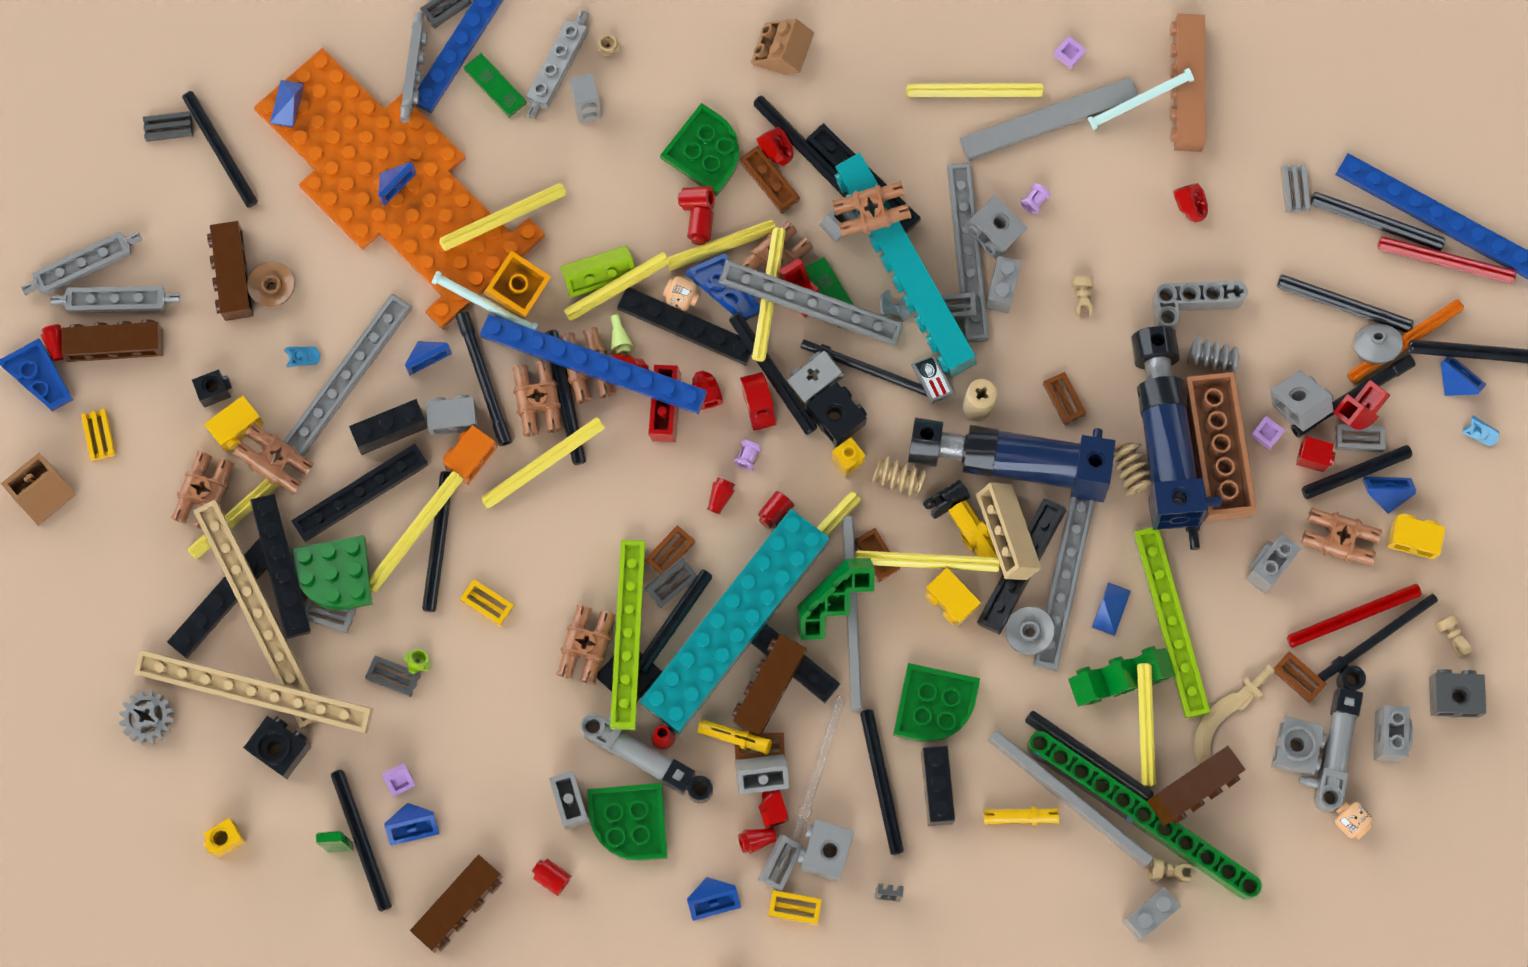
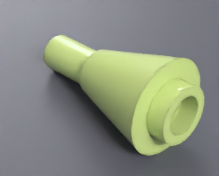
[611,314,634,355]

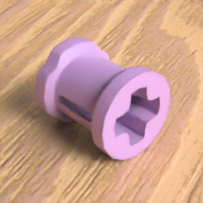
[1020,183,1051,214]
[734,440,762,471]

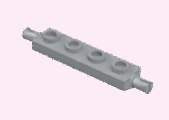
[526,10,589,119]
[400,12,427,123]
[21,231,143,296]
[50,286,181,313]

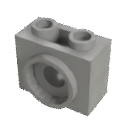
[963,195,1028,259]
[1270,370,1333,431]
[1246,534,1301,594]
[1374,705,1413,763]
[1271,716,1327,777]
[798,819,854,882]

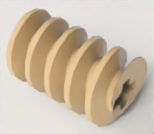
[963,379,997,421]
[1113,442,1151,496]
[872,455,926,497]

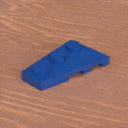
[685,253,760,320]
[0,339,73,411]

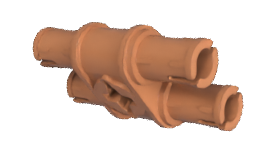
[832,181,912,238]
[740,221,813,279]
[560,327,615,404]
[512,360,562,437]
[232,422,314,495]
[171,451,235,529]
[1301,507,1382,567]
[557,604,616,685]

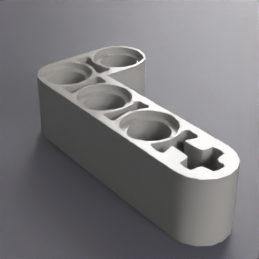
[1152,281,1248,329]

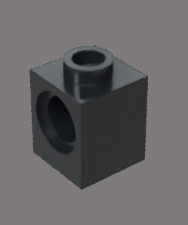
[192,369,232,408]

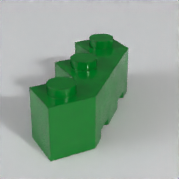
[797,558,875,640]
[1068,646,1176,707]

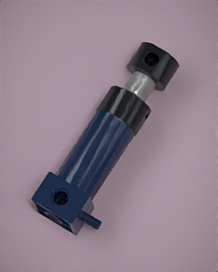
[1131,326,1222,530]
[908,417,1116,503]

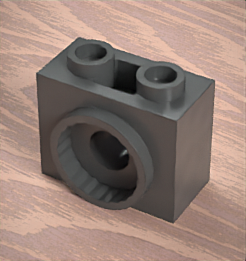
[1429,669,1486,718]

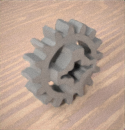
[119,690,175,745]

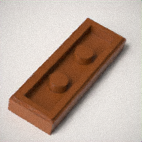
[739,146,800,214]

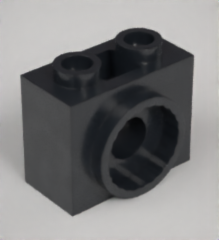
[806,382,867,447]
[243,715,311,779]

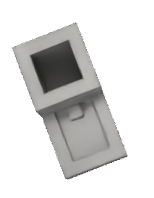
[819,210,859,242]

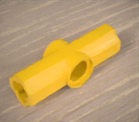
[948,500,998,572]

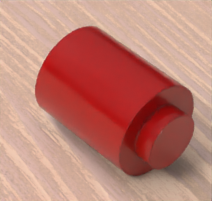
[678,186,715,211]
[687,207,714,245]
[758,491,795,529]
[532,858,572,896]

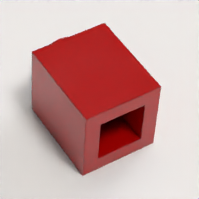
[1296,436,1336,473]

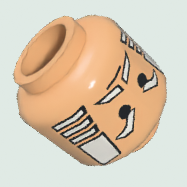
[663,276,700,311]
[1335,802,1373,839]

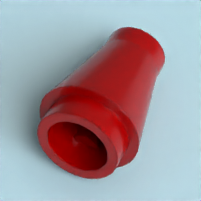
[40,324,65,361]
[707,477,735,515]
[651,725,675,750]
[738,827,777,854]

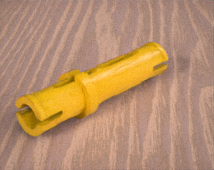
[698,718,772,755]
[983,806,1059,826]

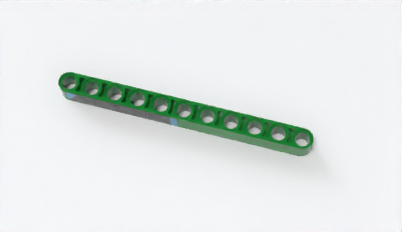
[1027,731,1262,900]

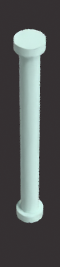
[1087,68,1194,130]
[431,271,539,330]

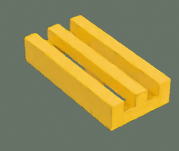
[81,408,116,461]
[460,579,514,627]
[768,890,822,925]

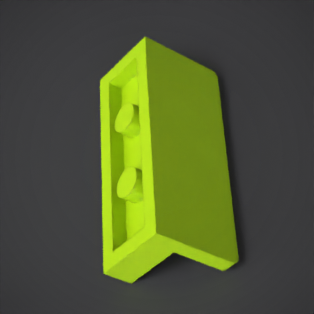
[560,246,635,298]

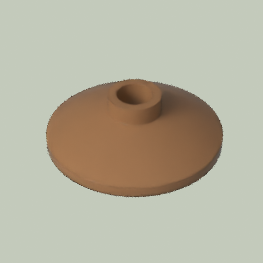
[247,262,295,307]

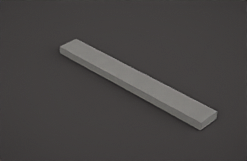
[959,78,1138,161]
[947,163,989,343]
[718,260,903,346]
[284,294,412,457]
[1033,497,1095,672]
[843,516,862,713]
[988,731,1153,868]

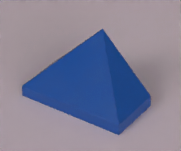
[270,80,304,128]
[378,162,417,207]
[405,341,452,375]
[1441,357,1486,396]
[1363,477,1416,514]
[1092,582,1131,636]
[384,803,439,846]
[687,877,741,921]

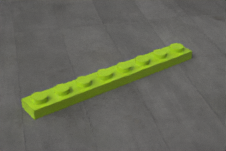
[1133,527,1210,719]
[610,540,645,730]

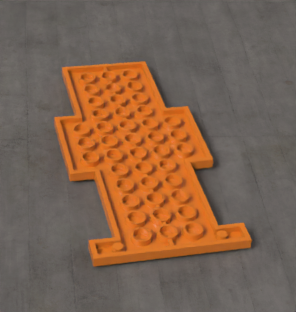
[253,48,545,330]

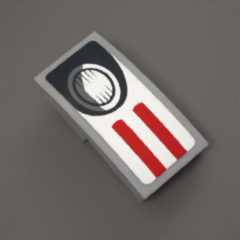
[911,356,953,404]

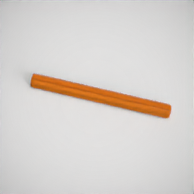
[1347,299,1464,384]

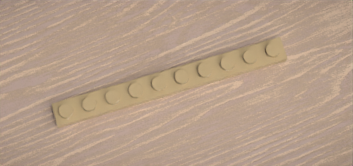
[193,499,316,729]
[134,650,374,733]

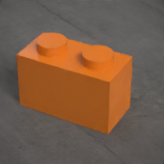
[443,425,497,485]

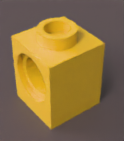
[831,437,866,477]
[203,818,246,858]

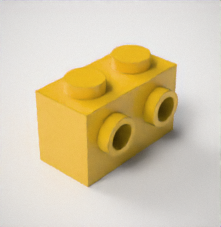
[204,396,264,452]
[1386,514,1446,560]
[925,568,981,626]

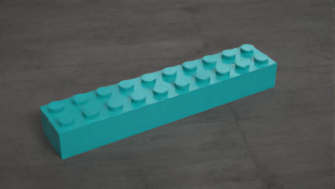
[834,153,977,378]
[639,509,830,735]

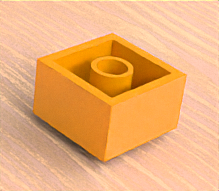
[483,250,551,319]

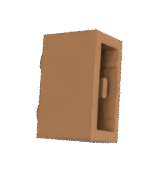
[751,18,814,75]
[1,452,77,526]

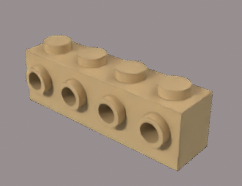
[976,482,1041,580]

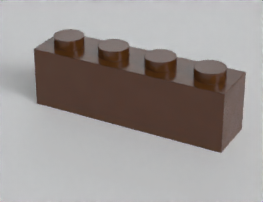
[207,221,253,321]
[62,319,163,362]
[732,634,807,737]
[1147,746,1246,826]
[410,854,503,953]

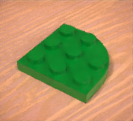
[660,103,739,197]
[292,535,373,610]
[893,663,980,742]
[587,783,668,861]

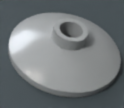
[1354,324,1403,364]
[1005,607,1055,655]

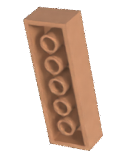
[1184,372,1257,522]

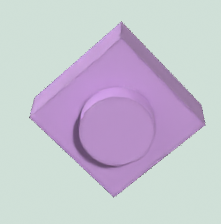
[1053,36,1086,69]
[1250,416,1285,450]
[382,763,415,797]

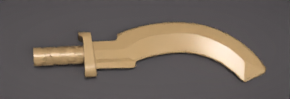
[1194,665,1275,765]

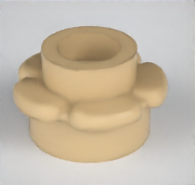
[596,34,619,56]

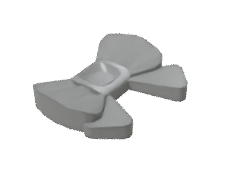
[879,290,911,321]

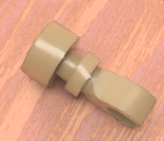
[1071,276,1093,318]
[1435,614,1472,657]
[1148,858,1194,882]

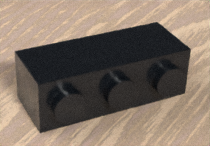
[349,399,428,455]
[921,746,955,826]

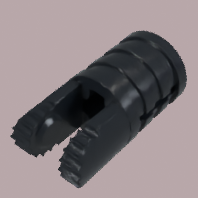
[923,480,971,519]

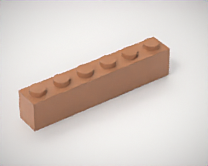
[1170,14,1206,152]

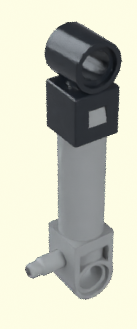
[1299,666,1366,813]
[581,714,713,804]

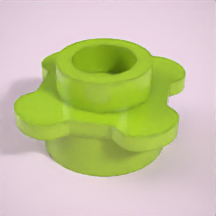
[403,649,431,674]

